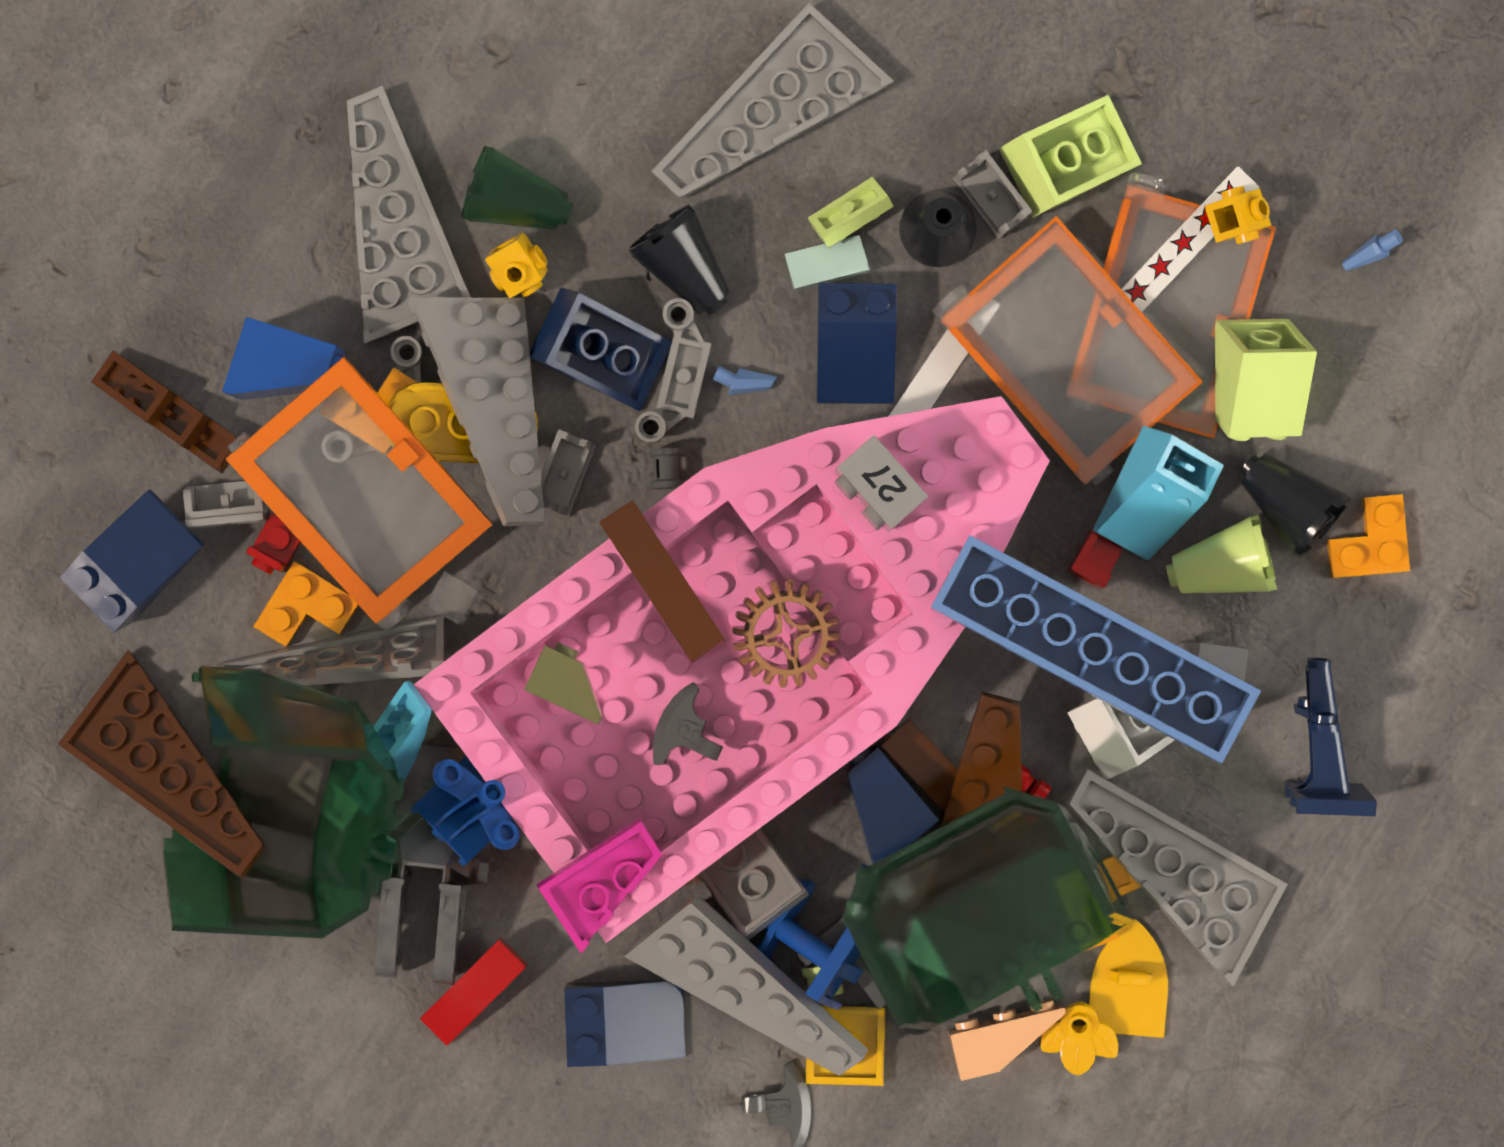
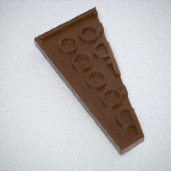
[58,650,266,879]
[914,691,1026,941]

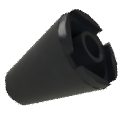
[899,190,976,268]
[628,204,729,315]
[1240,454,1350,558]

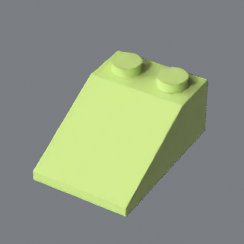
[999,95,1142,218]

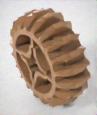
[732,579,841,688]

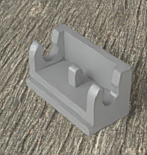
[952,150,1033,240]
[541,429,597,517]
[183,481,269,529]

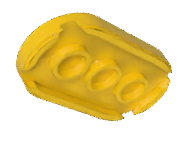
[386,382,538,464]

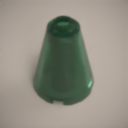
[461,146,573,230]

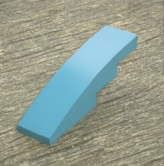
[352,681,432,816]

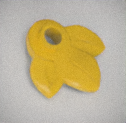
[1041,1002,1118,1076]

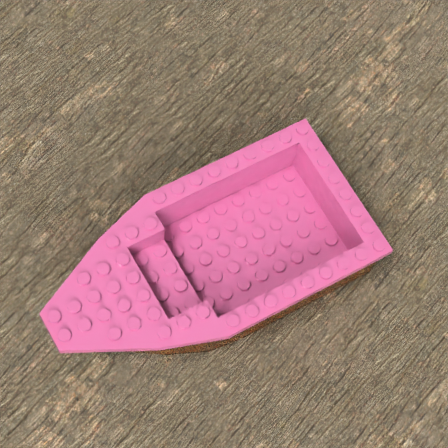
[413,396,1050,943]

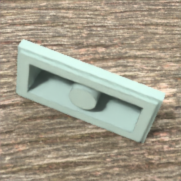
[785,235,870,292]

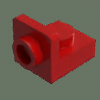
[246,513,301,575]

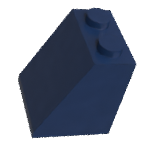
[845,745,939,871]

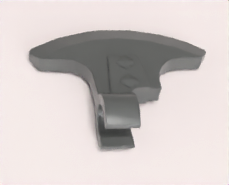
[653,682,723,766]
[741,1061,811,1147]

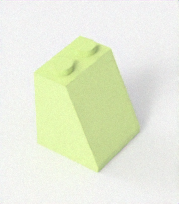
[1215,319,1317,441]

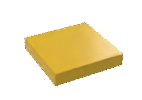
[806,1005,885,1086]

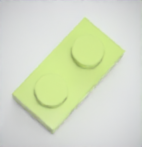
[808,177,894,248]

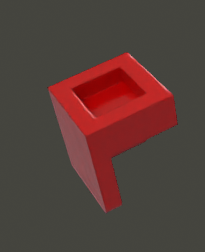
[1067,529,1122,589]

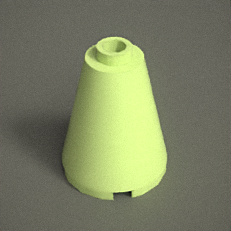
[1166,515,1277,593]

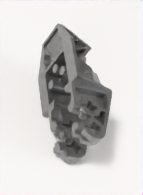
[371,744,492,985]

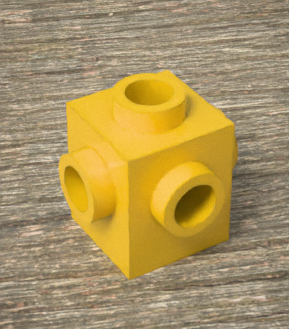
[1205,186,1272,245]
[485,231,548,298]

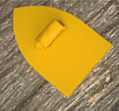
[1089,918,1168,1038]

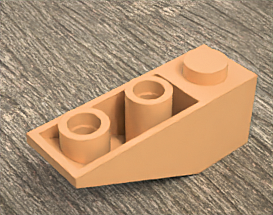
[948,999,1066,1081]

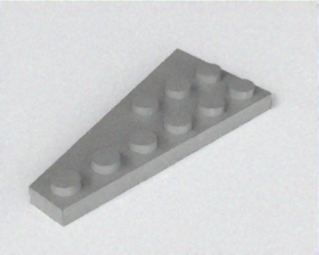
[651,3,894,200]
[347,86,471,345]
[408,297,545,526]
[215,615,447,693]
[1066,770,1288,987]
[624,893,868,1076]

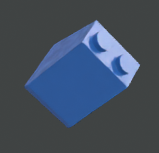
[222,317,346,400]

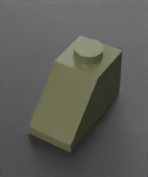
[524,642,603,724]

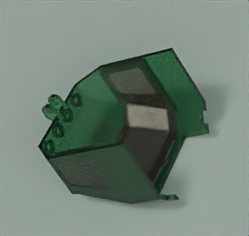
[163,666,404,939]
[843,786,1134,1030]

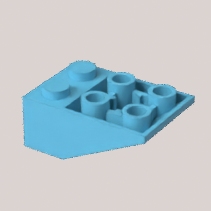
[1092,425,1224,561]

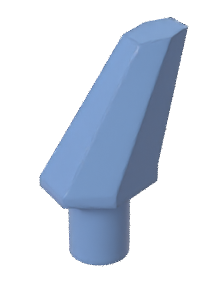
[1342,229,1403,271]
[713,366,777,395]

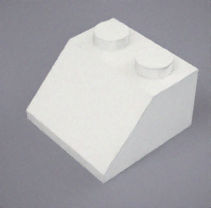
[1067,696,1174,780]

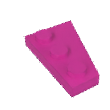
[536,818,662,953]

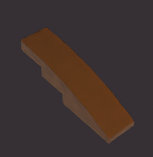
[91,351,244,474]
[599,500,726,663]
[881,719,957,812]

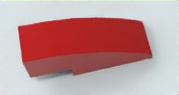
[420,937,528,1046]

